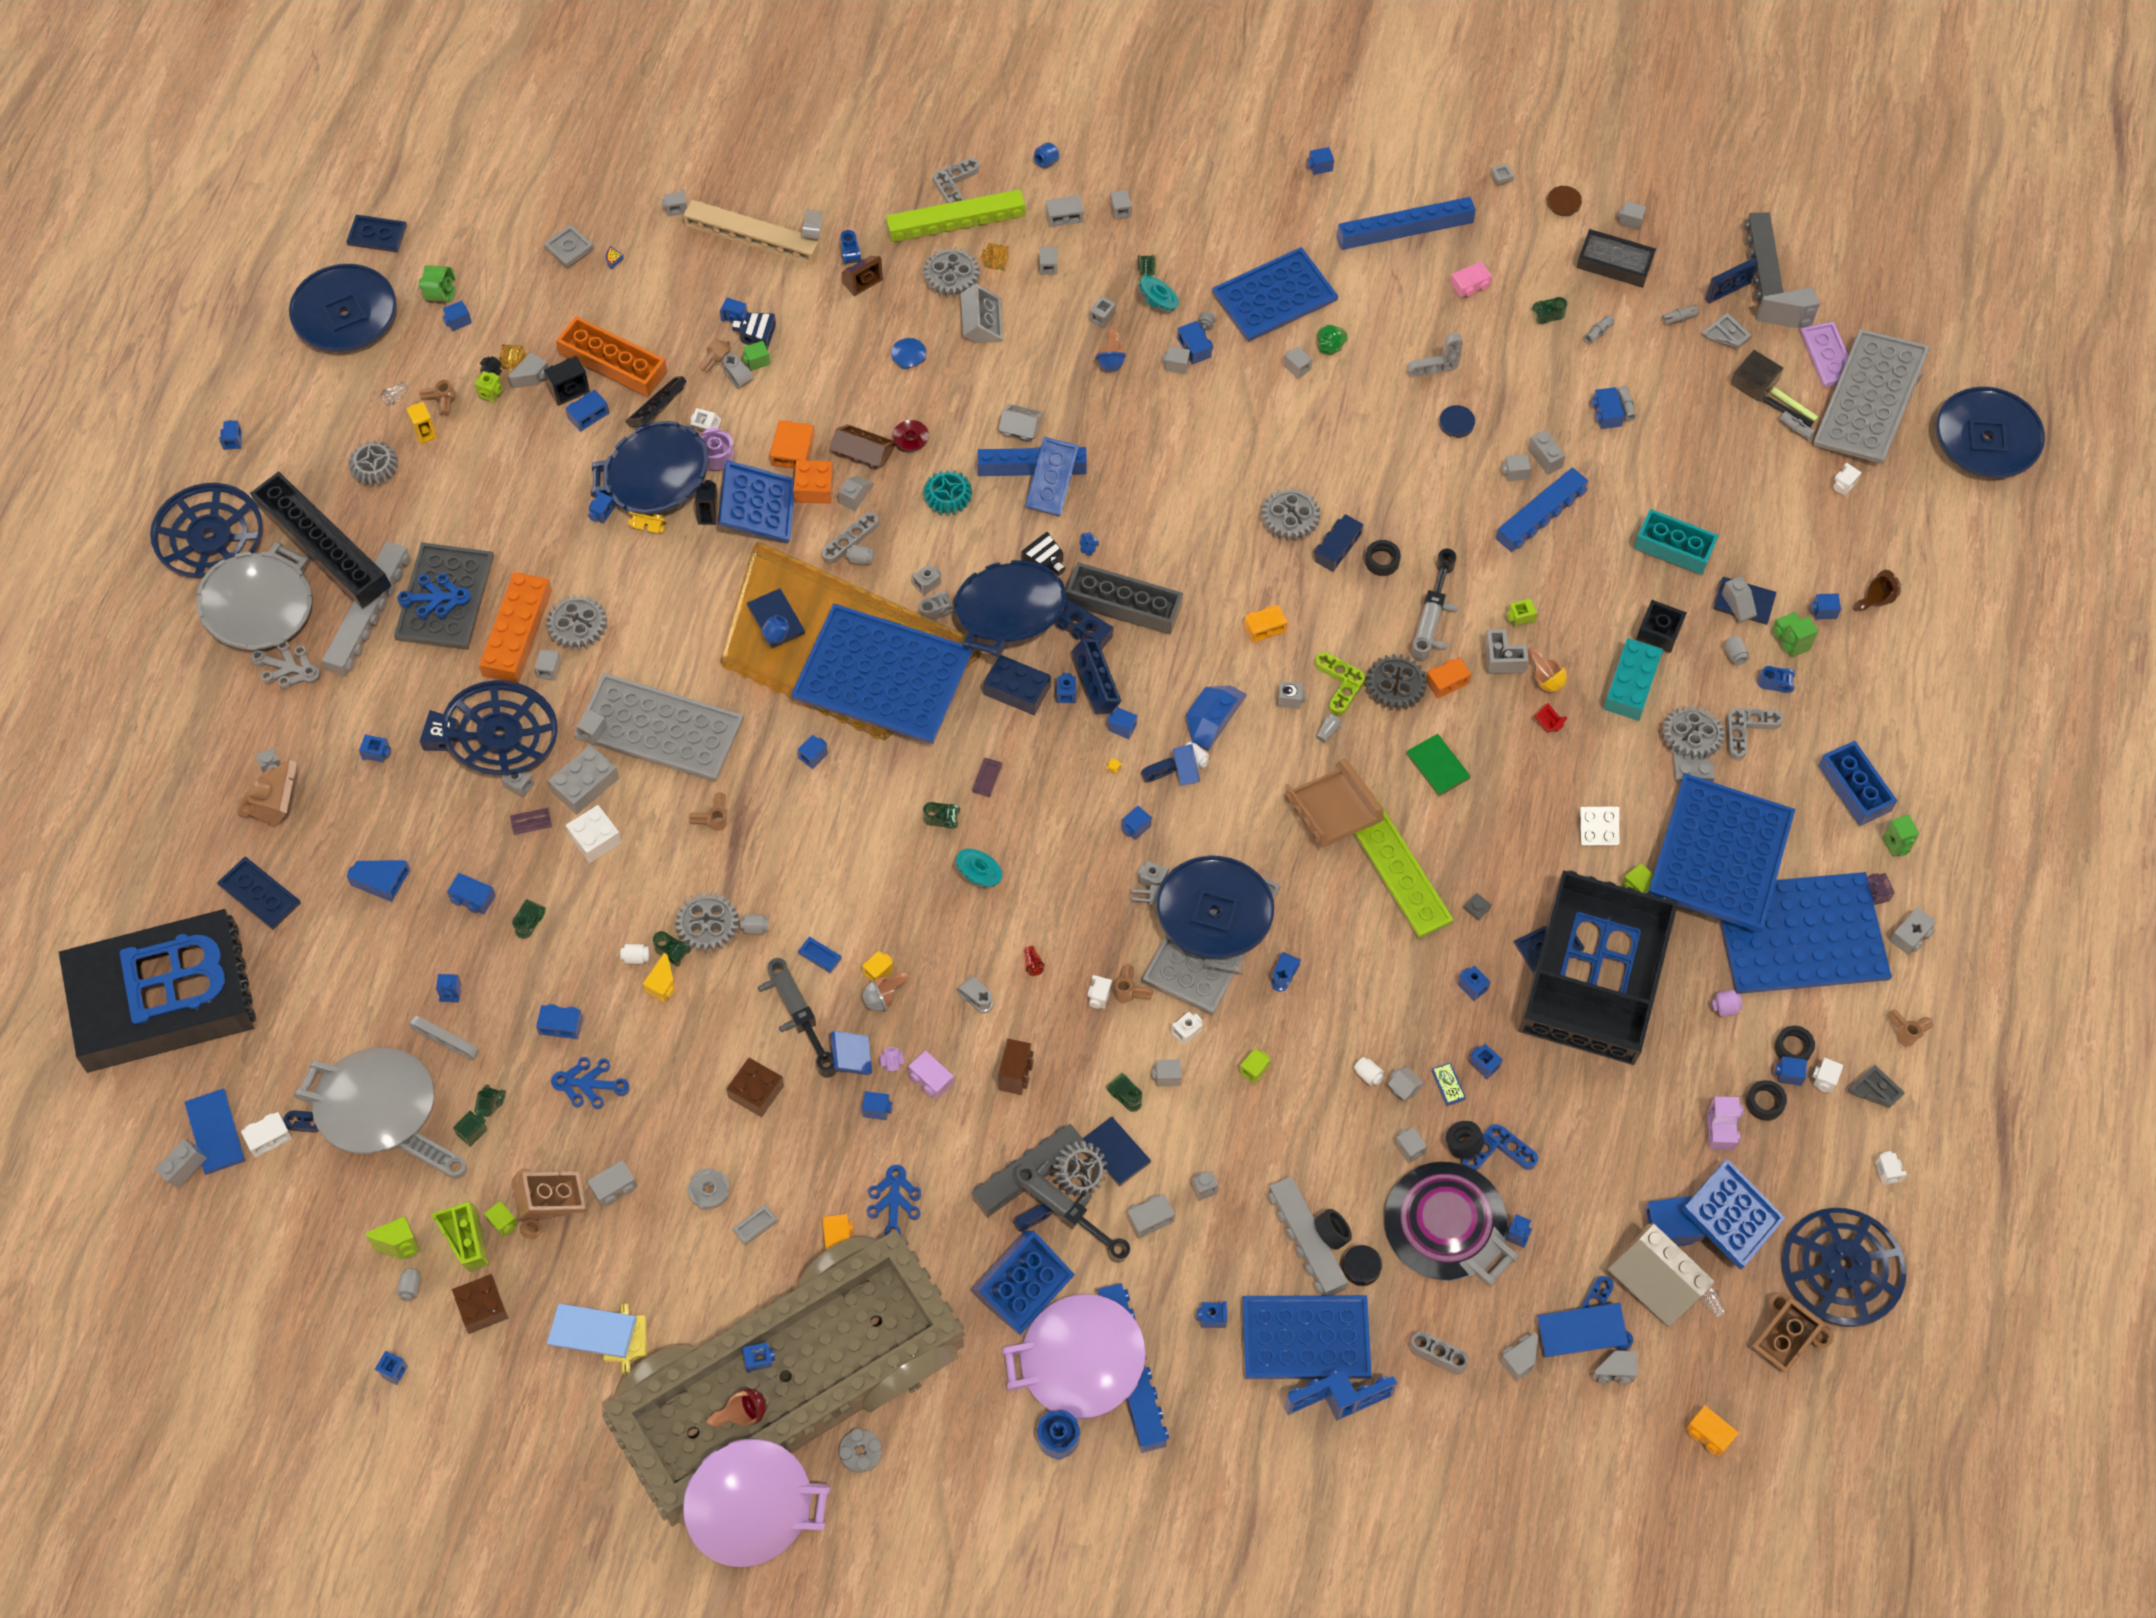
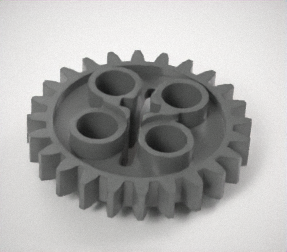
[1366,654,1427,711]

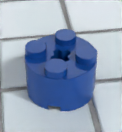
[1037,1410,1080,1460]

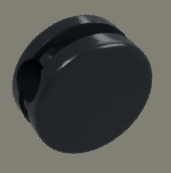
[1343,1245,1382,1286]

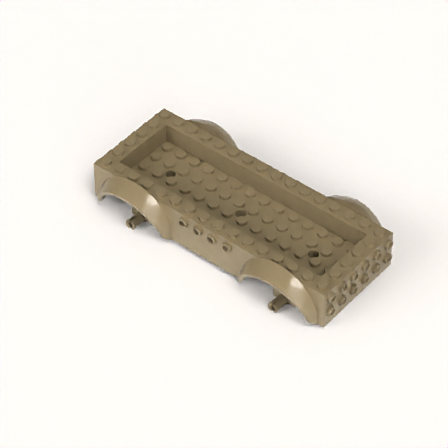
[602,1230,965,1527]

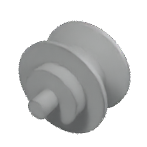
[1197,311,1217,330]

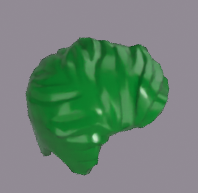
[1317,325,1348,355]

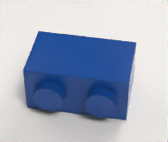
[1177,321,1213,365]
[1591,387,1625,429]
[565,389,609,432]
[447,873,496,914]
[536,1004,583,1039]

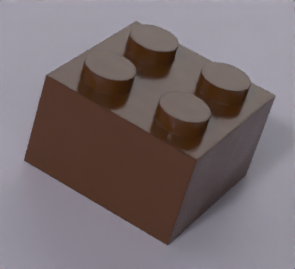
[998,1039,1034,1095]
[726,1057,784,1118]
[452,1274,509,1334]

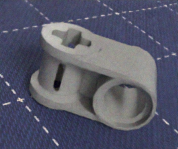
[723,353,753,388]
[919,591,955,622]
[957,976,993,1013]

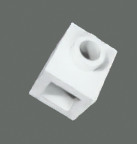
[1812,1057,1843,1093]

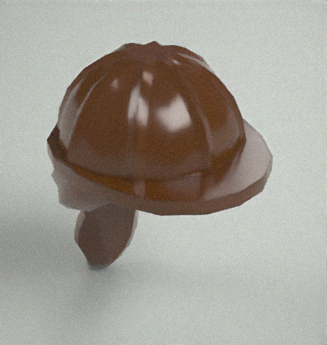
[1853,569,1901,611]

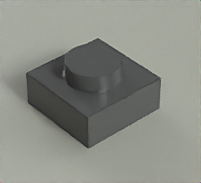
[1464,893,1492,921]

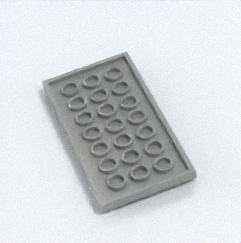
[1814,329,1930,464]
[574,673,744,782]
[1142,854,1281,1015]

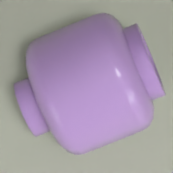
[1712,990,1743,1017]

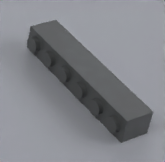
[1744,212,1783,306]
[972,1123,1084,1218]

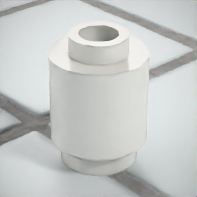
[1186,742,1209,769]
[620,944,649,964]
[1354,1057,1384,1086]

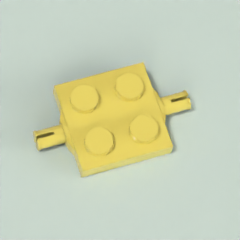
[604,1304,647,1375]

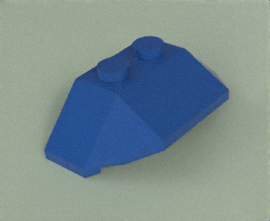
[1186,685,1247,751]

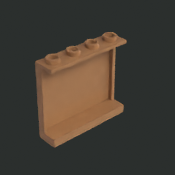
[1284,758,1384,847]

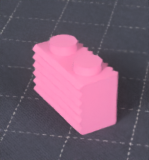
[1450,261,1493,298]

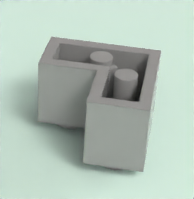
[1484,629,1528,673]

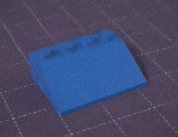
[971,1231,1075,1335]

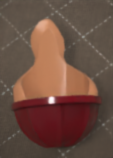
[706,1389,767,1427]

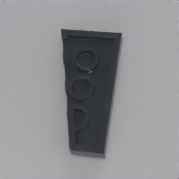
[625,376,687,427]

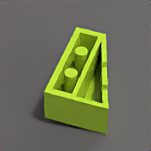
[430,1201,489,1271]

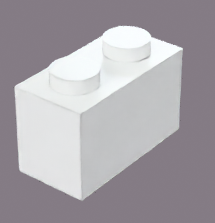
[241,1112,292,1158]

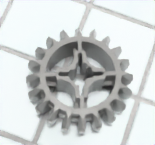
[348,440,398,487]
[1053,1141,1108,1197]

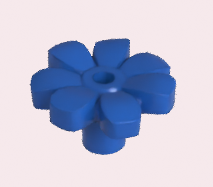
[1080,532,1099,556]

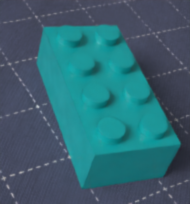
[1634,509,1719,575]
[1603,638,1663,721]

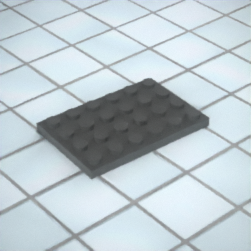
[394,542,494,649]

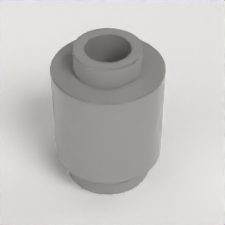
[846,544,874,565]
[1724,636,1749,665]
[740,914,769,934]
[396,1269,421,1301]

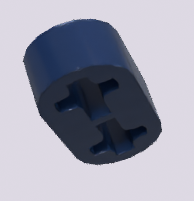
[1141,758,1177,783]
[284,1110,319,1133]
[1014,1204,1052,1232]

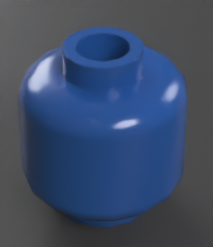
[1034,142,1059,168]
[762,615,790,644]

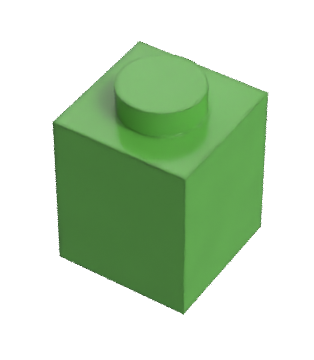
[742,341,770,371]

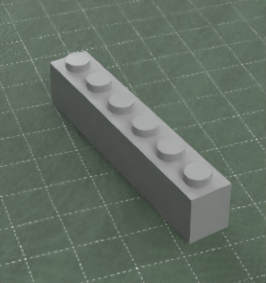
[1267,1176,1348,1296]

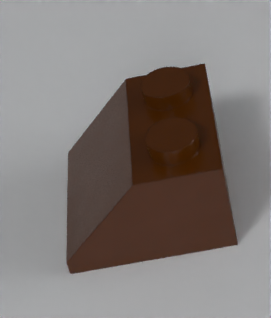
[841,256,883,296]

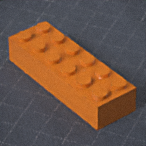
[556,316,667,397]
[479,572,552,683]

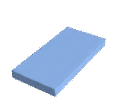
[547,1304,637,1358]

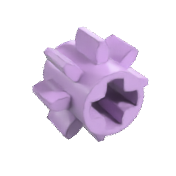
[880,1047,904,1071]

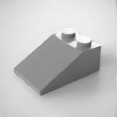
[1756,287,1820,328]

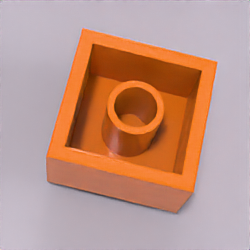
[793,460,834,504]

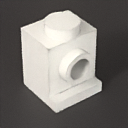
[690,408,721,432]
[1833,463,1862,496]
[1087,975,1112,1009]
[1171,1012,1203,1046]
[1875,1151,1907,1185]

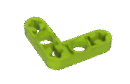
[1315,652,1365,716]

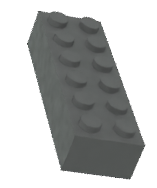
[1066,562,1183,634]

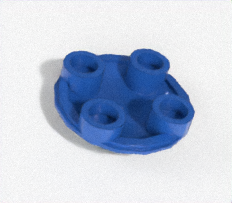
[891,338,926,369]

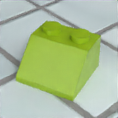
[365,1216,420,1260]

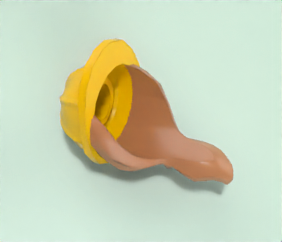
[1528,647,1567,692]

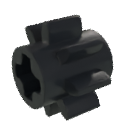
[479,356,502,376]

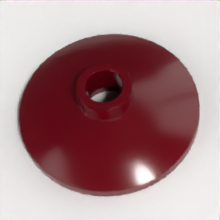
[893,420,929,451]

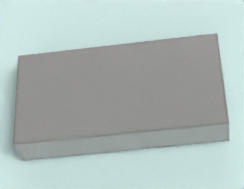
[732,1204,778,1246]

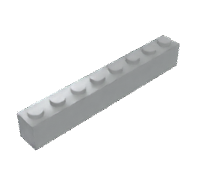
[322,541,410,677]

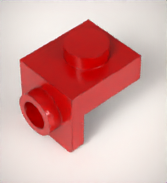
[1533,703,1567,733]

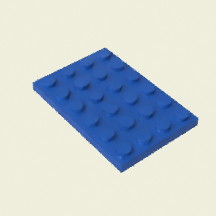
[1212,247,1338,342]
[1242,1295,1372,1379]

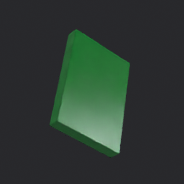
[1406,733,1471,796]

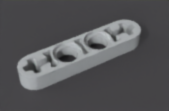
[822,512,879,564]
[409,1015,479,1060]

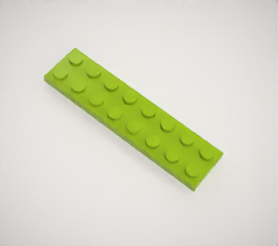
[1354,797,1454,939]

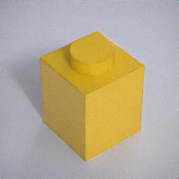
[862,951,894,981]

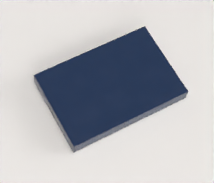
[346,214,407,253]
[1705,257,1758,304]
[1713,577,1777,625]
[747,588,805,649]
[1514,926,1585,974]
[1083,1117,1151,1187]

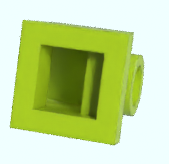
[1506,598,1537,626]

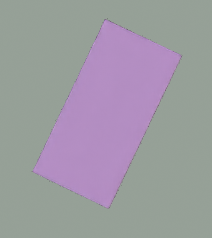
[1799,322,1849,388]

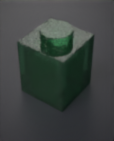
[453,1111,487,1147]

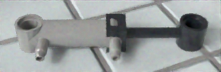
[1411,548,1458,661]

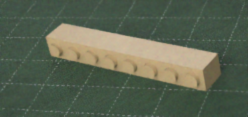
[683,200,821,265]

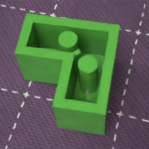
[1773,612,1818,658]

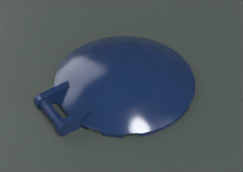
[591,421,709,514]
[955,560,1066,657]

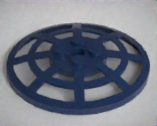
[150,483,263,578]
[442,680,558,775]
[1781,1208,1907,1327]

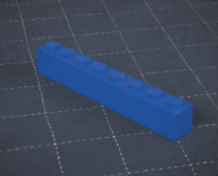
[1337,197,1476,250]
[1098,1283,1169,1453]

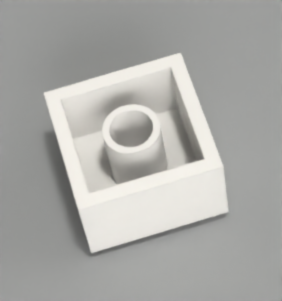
[565,805,622,863]

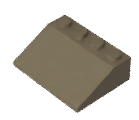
[1607,1224,1715,1327]

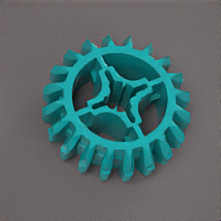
[923,469,972,516]

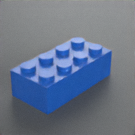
[1818,741,1898,826]

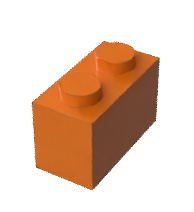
[1426,657,1472,699]

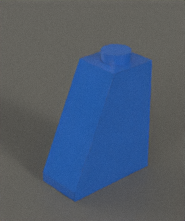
[347,860,411,902]

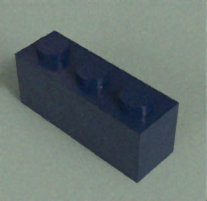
[1314,514,1364,572]

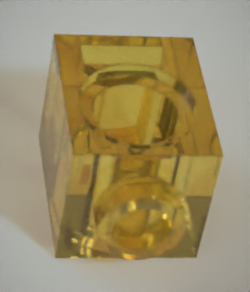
[982,243,1009,271]
[499,344,528,370]

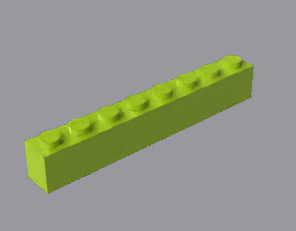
[886,189,1026,242]

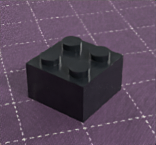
[544,356,590,406]
[1636,600,1687,653]

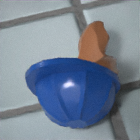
[1095,327,1126,372]

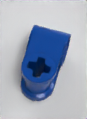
[840,230,861,264]
[1757,666,1795,693]
[1271,952,1301,992]

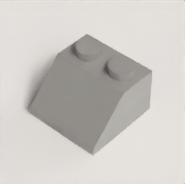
[999,404,1044,440]

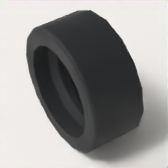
[1365,540,1401,576]
[1775,1025,1815,1061]
[1746,1080,1787,1121]
[1314,1209,1352,1250]

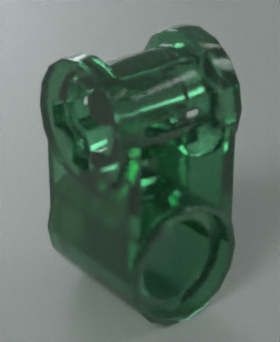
[1137,255,1156,276]
[1532,297,1567,324]
[923,802,960,829]
[512,899,546,939]
[653,931,691,967]
[1106,1073,1142,1112]
[474,1084,506,1117]

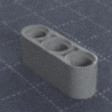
[801,209,823,240]
[1409,1332,1469,1374]

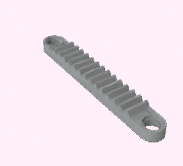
[396,1133,467,1179]

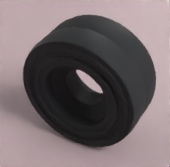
[1446,1121,1484,1159]

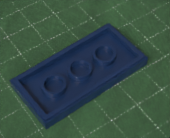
[217,856,301,930]

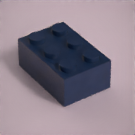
[984,655,1051,716]

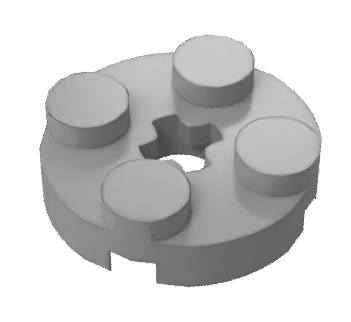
[688,1168,730,1210]
[839,1429,882,1473]

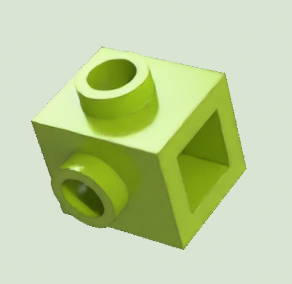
[475,371,503,403]

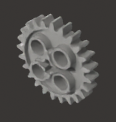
[923,247,980,297]
[1261,487,1321,541]
[546,594,607,650]
[1662,706,1725,760]
[675,892,739,953]

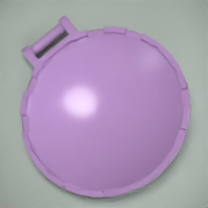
[1002,1294,1146,1419]
[683,1439,830,1567]

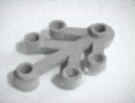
[251,641,320,689]

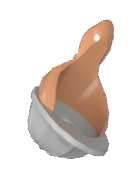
[862,972,909,1012]

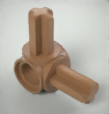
[700,338,731,372]
[419,380,456,416]
[689,792,727,831]
[1115,964,1153,1003]
[1887,1009,1934,1046]

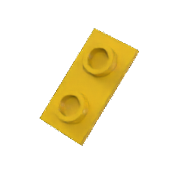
[628,512,668,534]

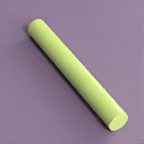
[1771,387,1819,423]

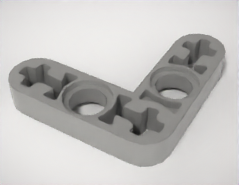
[933,158,979,203]
[1407,333,1463,377]
[1727,708,1783,761]

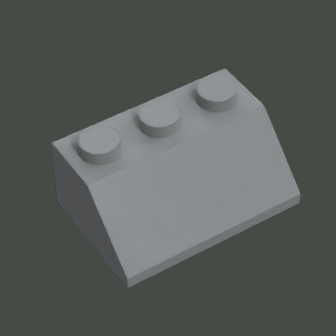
[961,283,1003,343]

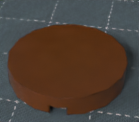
[1547,186,1582,216]

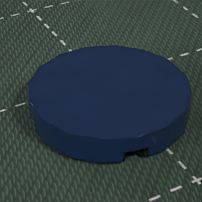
[1439,405,1475,438]

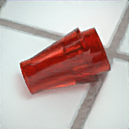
[1024,946,1045,976]

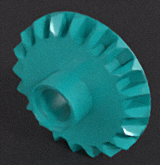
[1139,276,1179,311]
[955,848,1002,888]

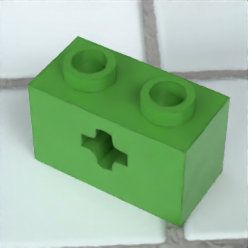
[1882,814,1919,857]

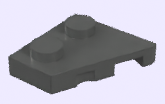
[1848,1065,1905,1108]

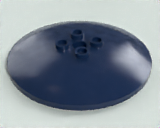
[289,264,397,352]
[1936,387,2045,478]
[1156,856,1274,959]

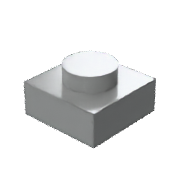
[1491,164,1514,185]

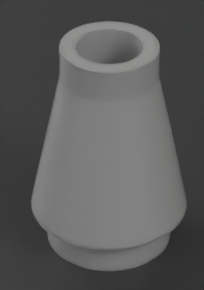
[1316,714,1342,743]

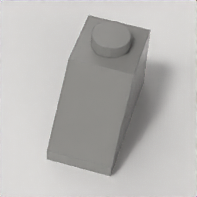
[508,352,548,388]
[838,476,874,511]
[1722,576,1757,623]

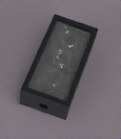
[1577,229,1656,288]

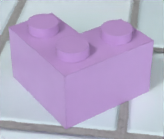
[1707,1097,1743,1150]

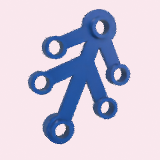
[397,574,471,619]
[551,1057,630,1109]
[867,1165,922,1236]

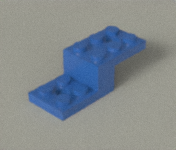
[1284,1370,1397,1421]

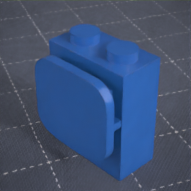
[1645,1196,1706,1247]

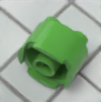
[419,265,456,302]

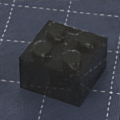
[1730,350,1784,403]

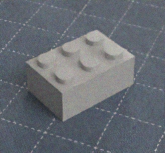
[548,744,619,815]

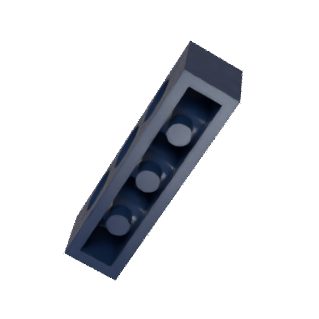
[1055,598,1113,649]
[1071,639,1122,714]

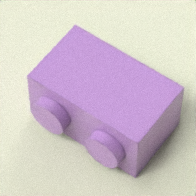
[908,1050,954,1100]

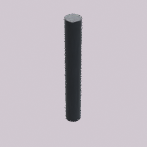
[1764,396,1814,428]

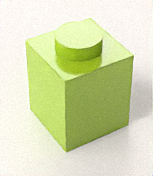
[1239,1048,1271,1084]
[484,1201,518,1238]

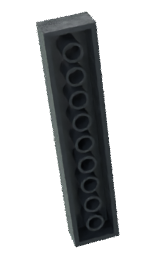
[250,471,392,609]

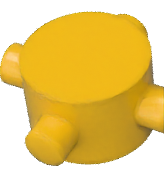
[1106,758,1122,774]

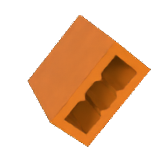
[770,420,815,469]

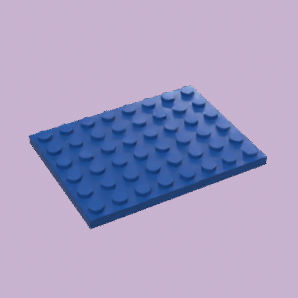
[791,604,974,744]
[1648,773,1795,932]
[1720,872,1892,994]

